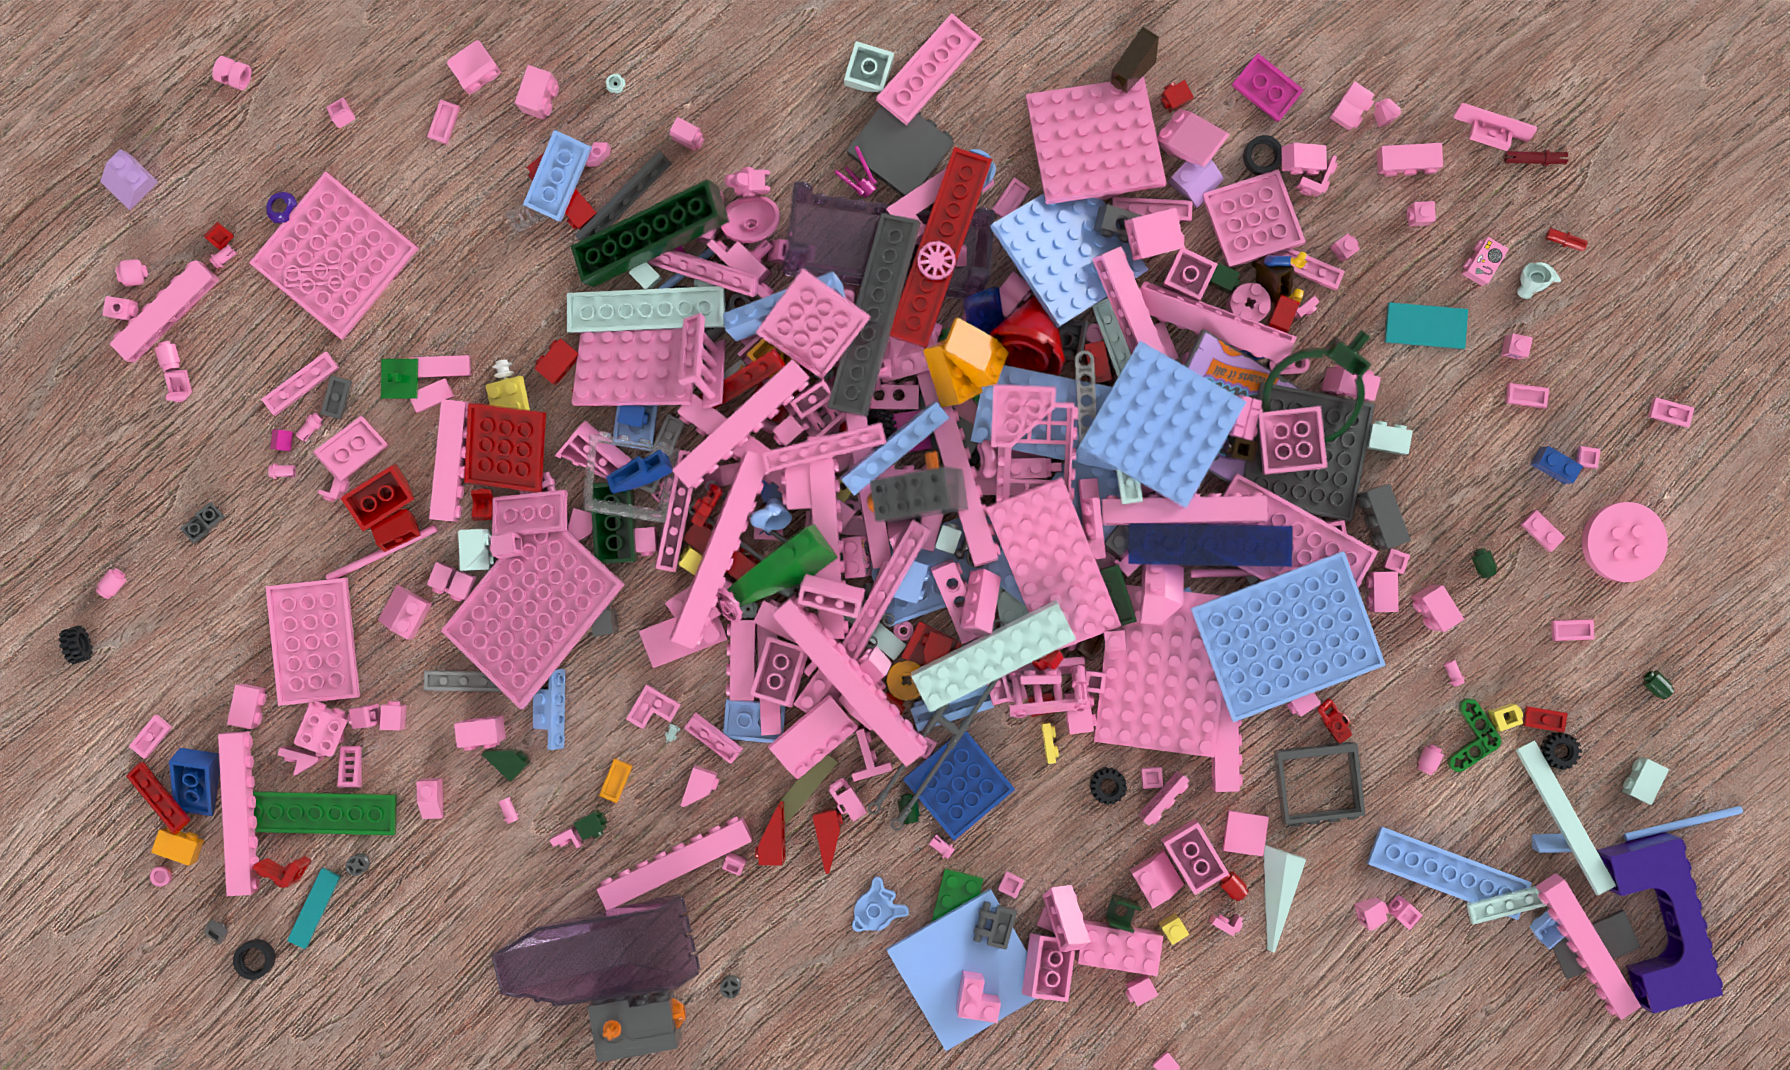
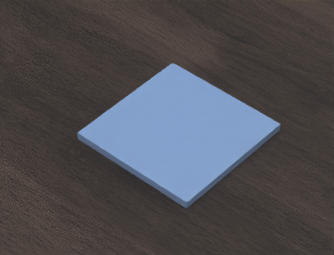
[886,888,1037,1051]

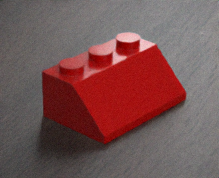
[340,464,414,532]

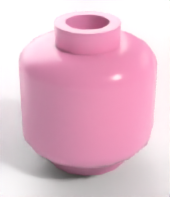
[116,259,148,286]

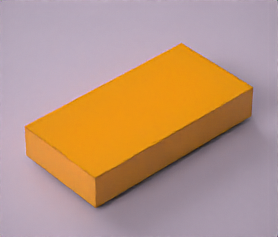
[599,758,633,803]

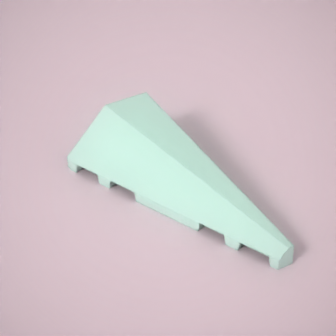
[1263,845,1306,953]

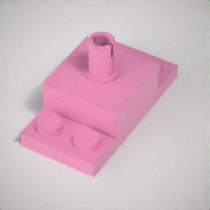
[707,239,774,298]

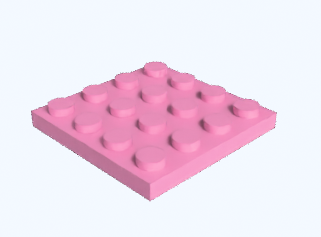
[1203,169,1306,268]
[756,268,870,379]

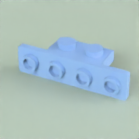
[533,669,565,750]

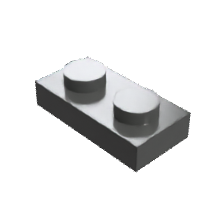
[320,376,352,420]

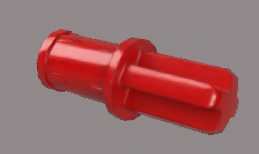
[1545,227,1588,252]

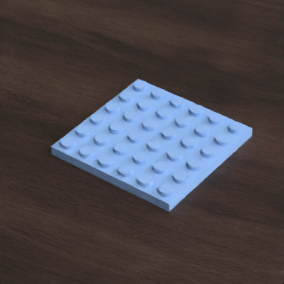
[990,194,1149,328]
[1079,341,1246,508]

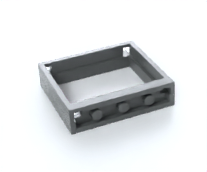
[1274,741,1366,827]

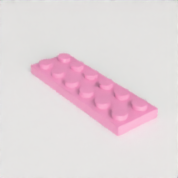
[876,13,982,126]

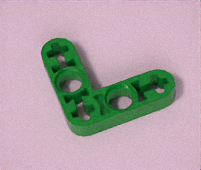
[1447,698,1501,772]

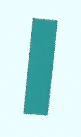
[287,867,341,949]

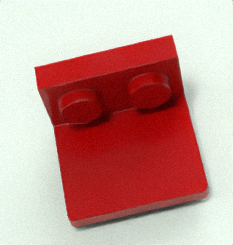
[252,856,312,888]

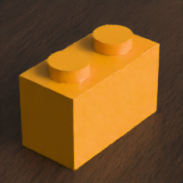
[151,827,204,866]

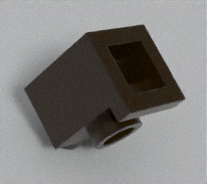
[1223,438,1258,462]

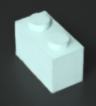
[1367,421,1413,455]
[1622,756,1669,805]

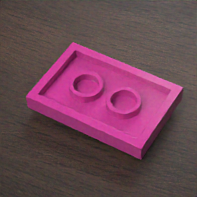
[1231,53,1304,123]

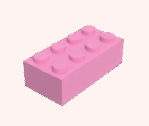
[1075,919,1164,976]

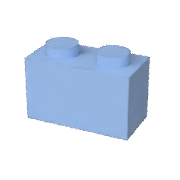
[894,561,931,604]

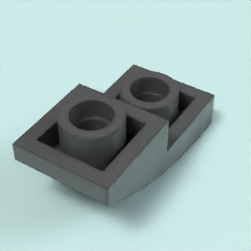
[180,502,224,545]

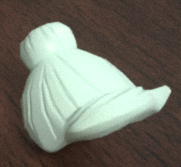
[1517,262,1561,299]

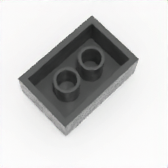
[1357,484,1411,549]

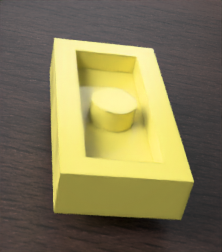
[1041,721,1059,764]

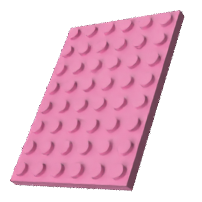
[441,531,625,709]
[1094,585,1222,758]

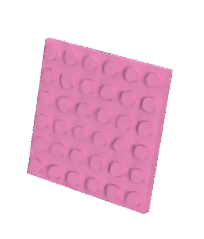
[1026,77,1166,204]

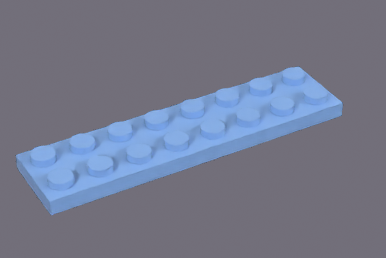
[1367,826,1532,920]

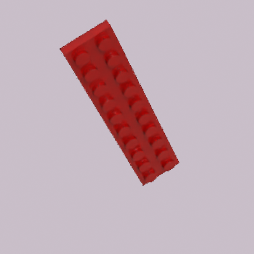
[890,147,992,348]

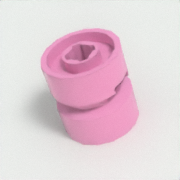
[212,56,251,90]

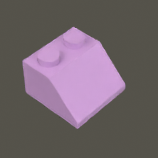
[100,149,158,210]
[1168,159,1224,208]

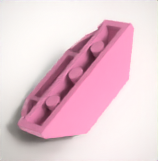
[1140,550,1184,625]

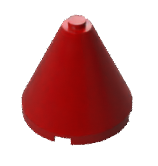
[989,295,1065,376]

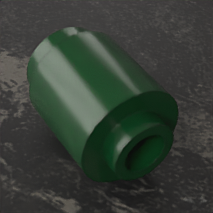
[1471,548,1498,579]
[1643,670,1675,700]
[897,793,920,824]

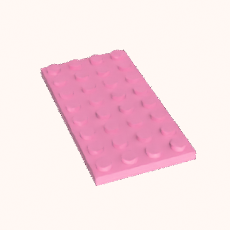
[1196,473,1378,588]
[986,477,1121,650]

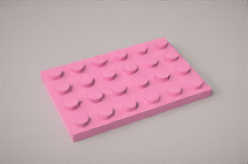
[572,328,694,406]
[266,578,360,706]

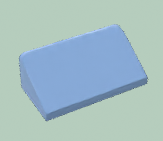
[1532,834,1572,853]

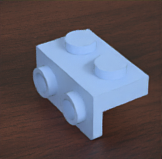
[1529,908,1564,949]

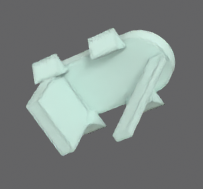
[665,724,681,743]

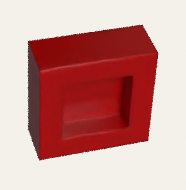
[203,221,234,251]

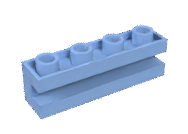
[910,684,994,732]

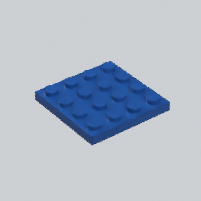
[903,731,1015,841]

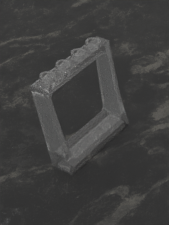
[583,431,679,523]

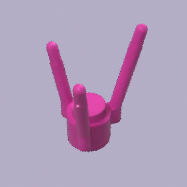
[834,146,877,198]

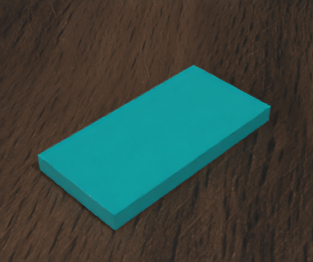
[1384,302,1469,349]

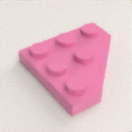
[991,384,1056,447]

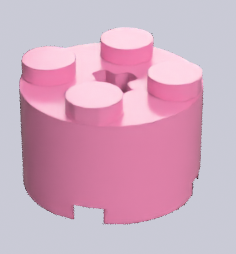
[1226,283,1271,322]

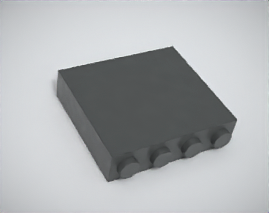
[847,105,954,197]

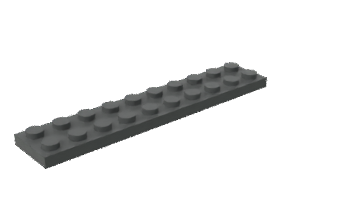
[828,213,921,417]

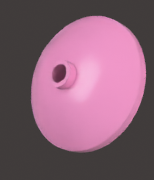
[721,195,780,243]

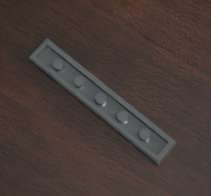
[575,150,672,241]

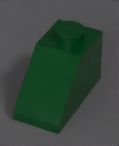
[481,749,531,782]

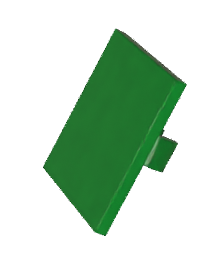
[381,358,418,399]

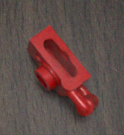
[691,484,723,527]
[1032,650,1064,670]
[1317,698,1353,744]

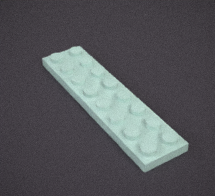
[567,286,725,334]

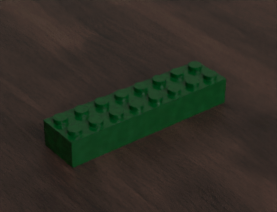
[571,179,730,287]

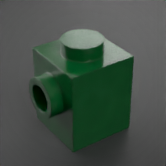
[1208,263,1240,294]
[574,809,607,841]

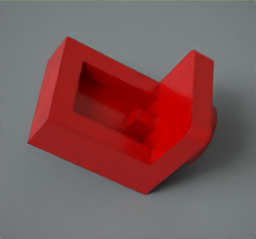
[471,488,494,521]

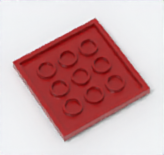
[464,403,546,492]

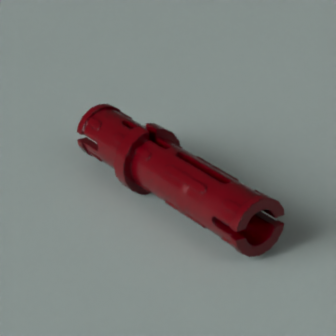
[1504,150,1568,166]

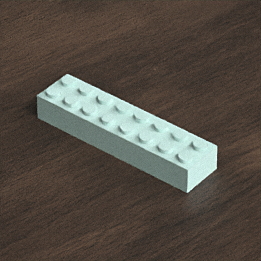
[911,600,1076,712]

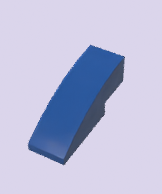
[606,449,673,493]

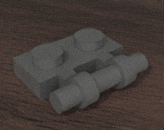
[973,901,1017,950]

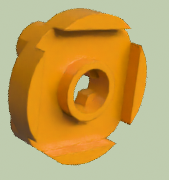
[887,660,921,700]

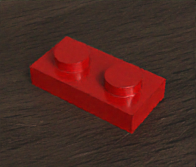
[1522,706,1568,733]

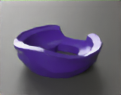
[266,192,297,224]

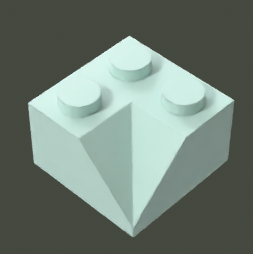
[844,41,894,92]
[458,529,496,571]

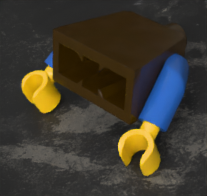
[1251,252,1307,304]

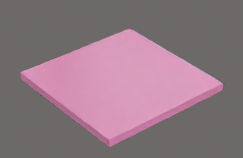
[249,171,419,340]

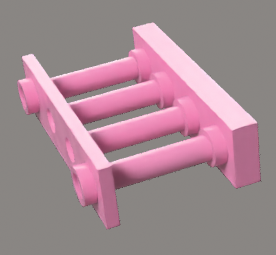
[679,313,726,409]
[1005,657,1091,718]

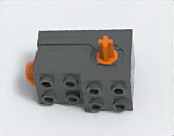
[867,452,968,522]
[588,988,686,1063]

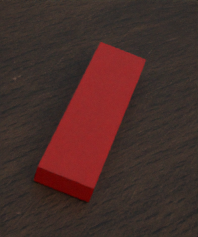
[126,762,191,834]

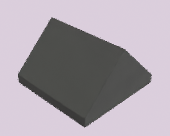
[1058,320,1089,364]

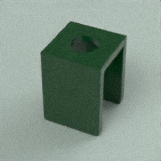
[1105,894,1142,933]

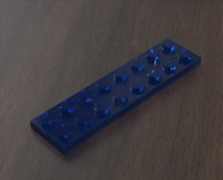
[1128,523,1293,567]

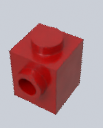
[1160,80,1194,113]

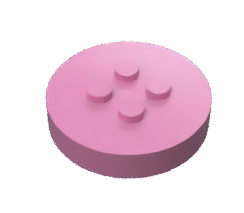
[1582,502,1668,582]

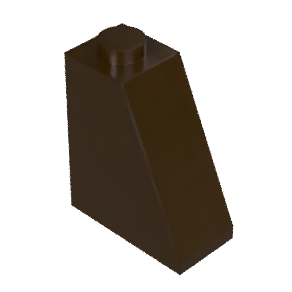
[1111,27,1159,93]

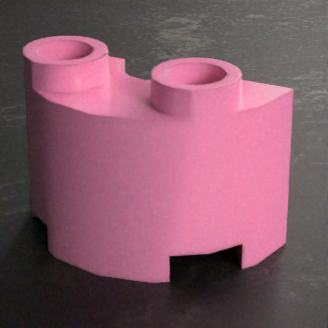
[585,142,611,167]

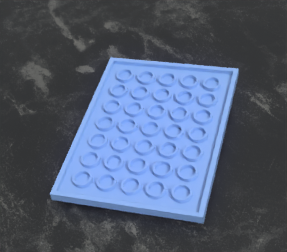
[1190,551,1386,722]

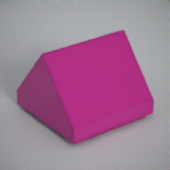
[270,429,293,451]

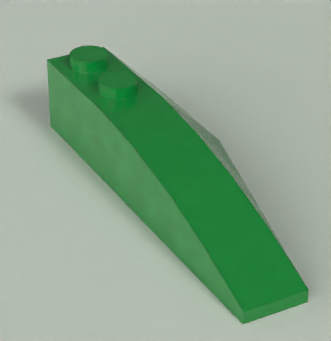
[727,524,838,607]

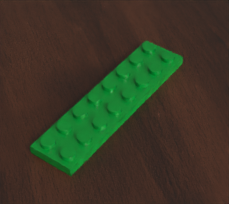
[253,791,397,835]

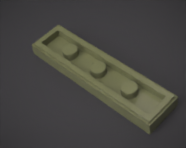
[772,754,838,824]

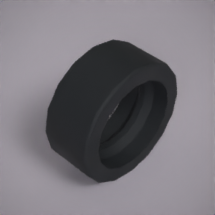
[1243,135,1282,175]
[233,939,276,980]

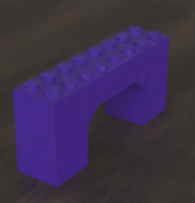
[1596,832,1723,1014]

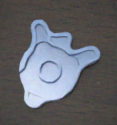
[852,876,909,932]

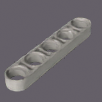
[1075,351,1097,444]

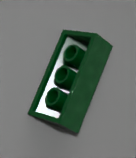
[589,483,639,564]

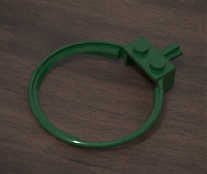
[1262,330,1372,443]

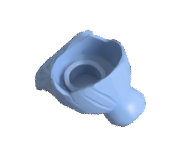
[750,498,792,532]

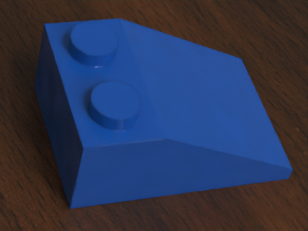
[169,748,220,816]

